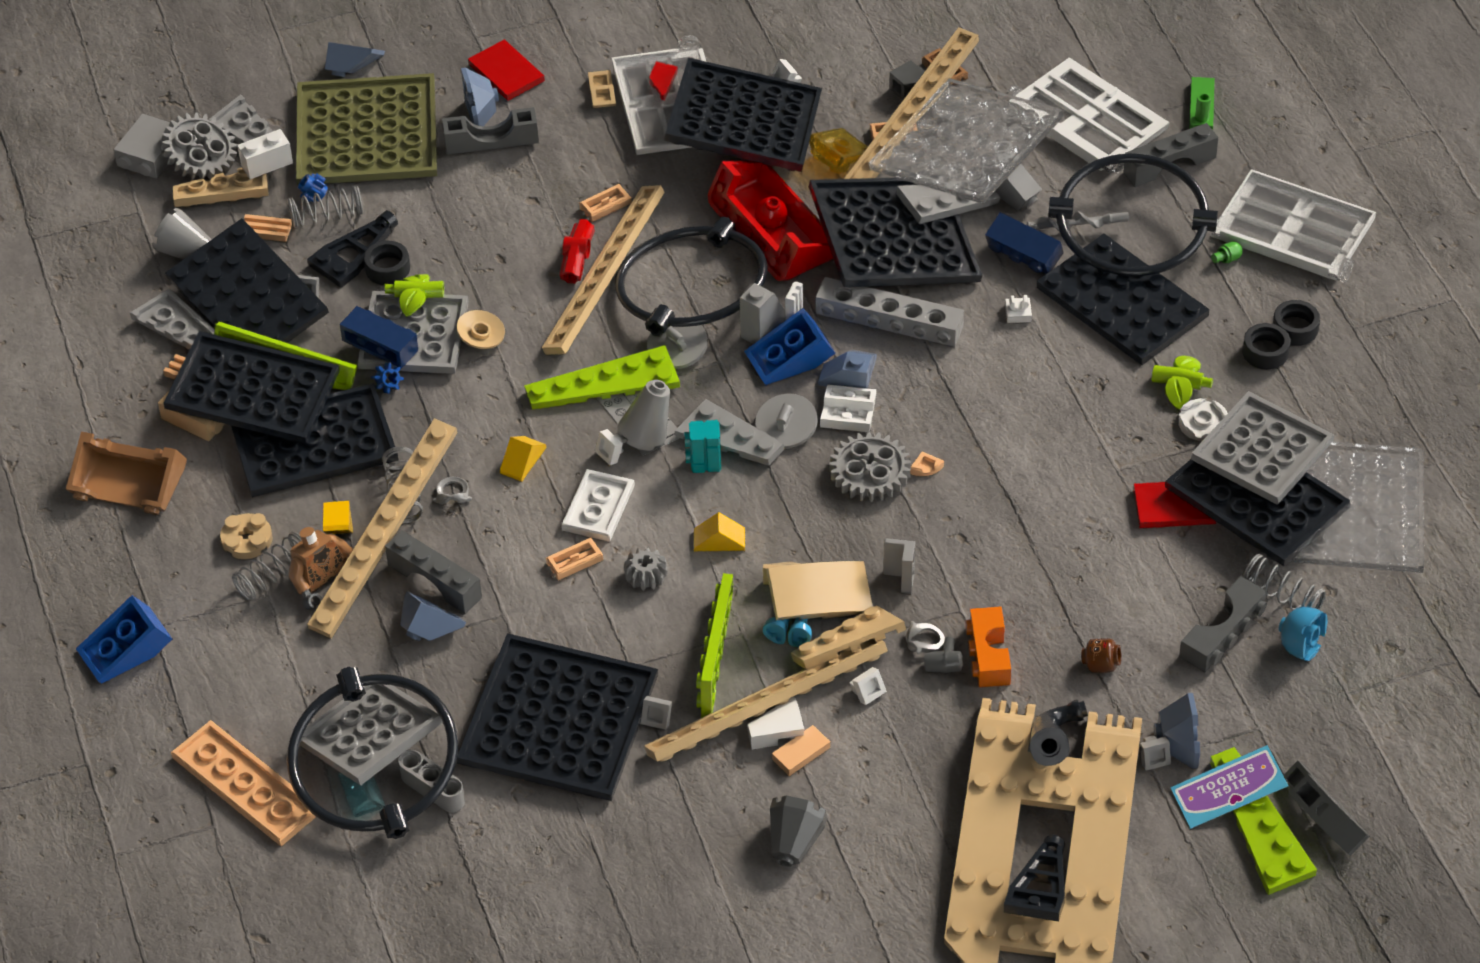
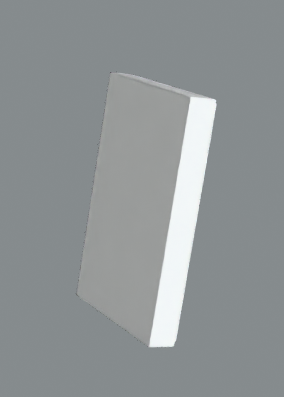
[561,469,635,542]

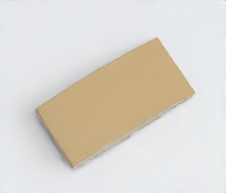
[766,561,873,620]

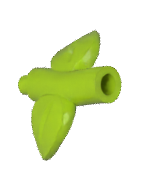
[385,274,444,317]
[1152,356,1213,410]

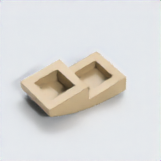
[588,70,616,108]

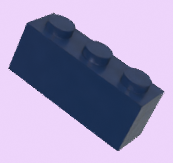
[985,212,1064,274]
[340,306,419,369]

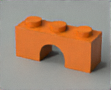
[965,606,1011,687]

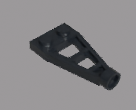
[307,210,398,288]
[1004,835,1065,922]

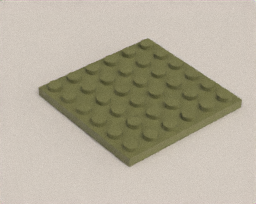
[296,73,437,186]

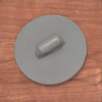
[647,325,708,369]
[755,394,818,449]

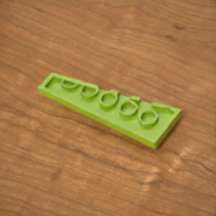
[214,322,357,390]
[524,345,680,410]
[696,573,733,718]
[1210,747,1317,895]

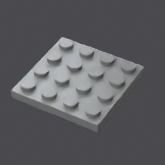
[357,291,469,374]
[1191,391,1334,505]
[300,685,443,786]

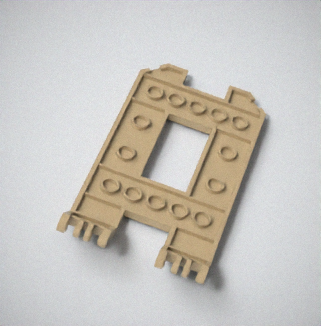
[944,698,1142,963]

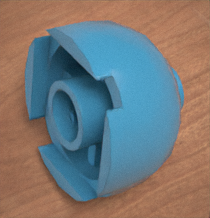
[1278,607,1328,661]

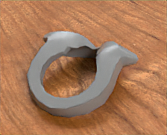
[433,476,472,504]
[906,621,944,654]

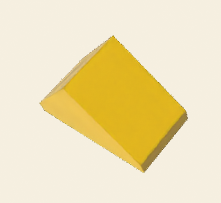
[500,436,546,482]
[323,501,353,534]
[694,512,745,552]

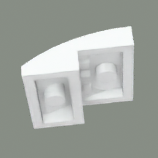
[820,384,876,432]

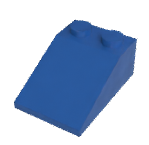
[744,308,836,385]
[76,595,172,684]

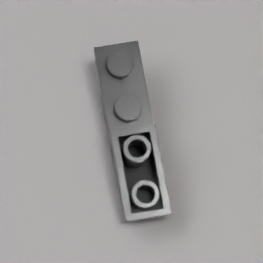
[1283,760,1370,856]

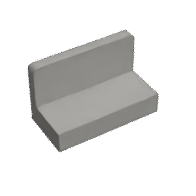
[883,538,915,594]

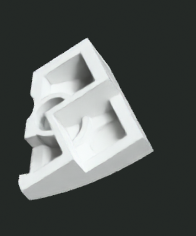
[747,697,804,750]

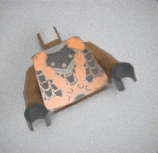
[288,527,353,610]

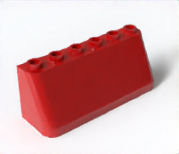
[708,160,833,281]

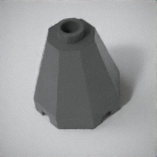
[770,795,827,867]

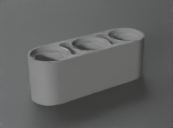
[398,750,465,812]

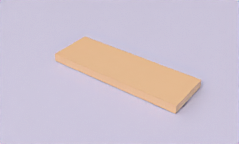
[171,720,316,846]

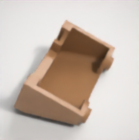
[66,431,187,515]

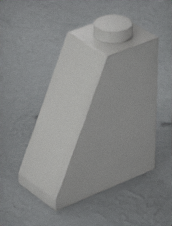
[975,146,1042,211]
[740,283,786,344]

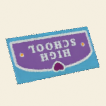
[1170,745,1288,829]

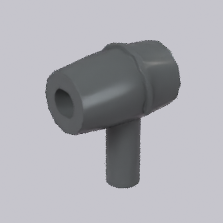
[924,637,963,674]

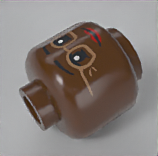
[1081,638,1122,673]

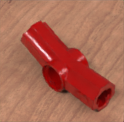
[559,219,595,284]

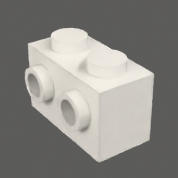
[237,129,293,179]

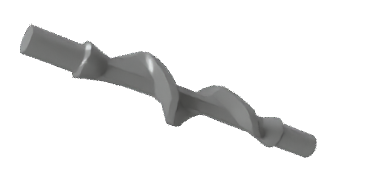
[1025,212,1129,231]

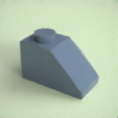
[461,68,499,126]
[818,350,877,389]
[400,592,466,641]
[1153,693,1200,769]

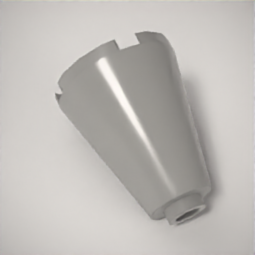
[152,208,212,259]
[617,380,670,451]

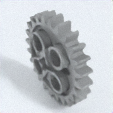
[161,113,237,180]
[829,432,911,502]

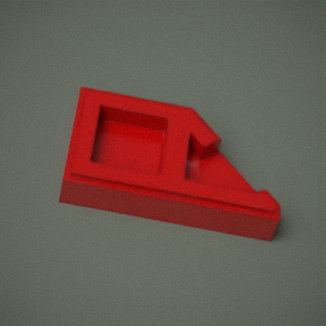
[649,61,678,101]

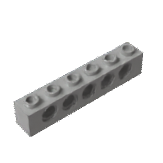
[816,277,964,347]

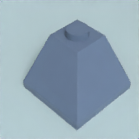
[325,42,385,77]

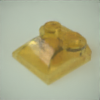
[809,128,868,174]

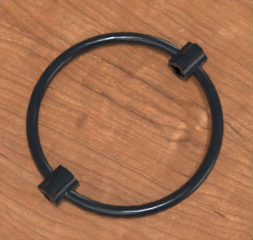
[1048,153,1218,277]
[615,217,768,337]
[287,667,458,839]

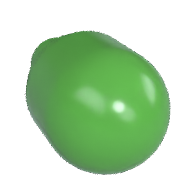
[1211,241,1243,263]

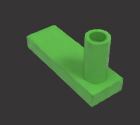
[1189,77,1215,130]

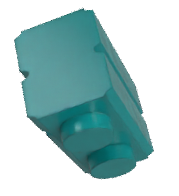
[684,420,721,473]

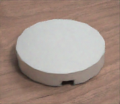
[1178,398,1228,441]

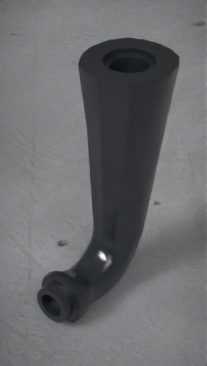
[1030,699,1088,766]

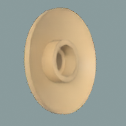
[457,310,505,349]

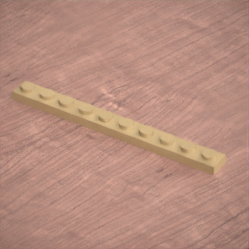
[844,27,979,179]
[542,185,665,355]
[307,418,458,639]
[644,638,888,761]

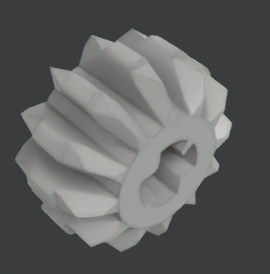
[624,547,668,591]

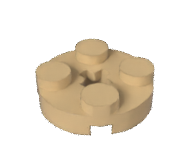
[220,513,273,559]

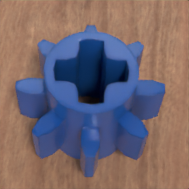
[298,173,328,202]
[371,363,404,393]

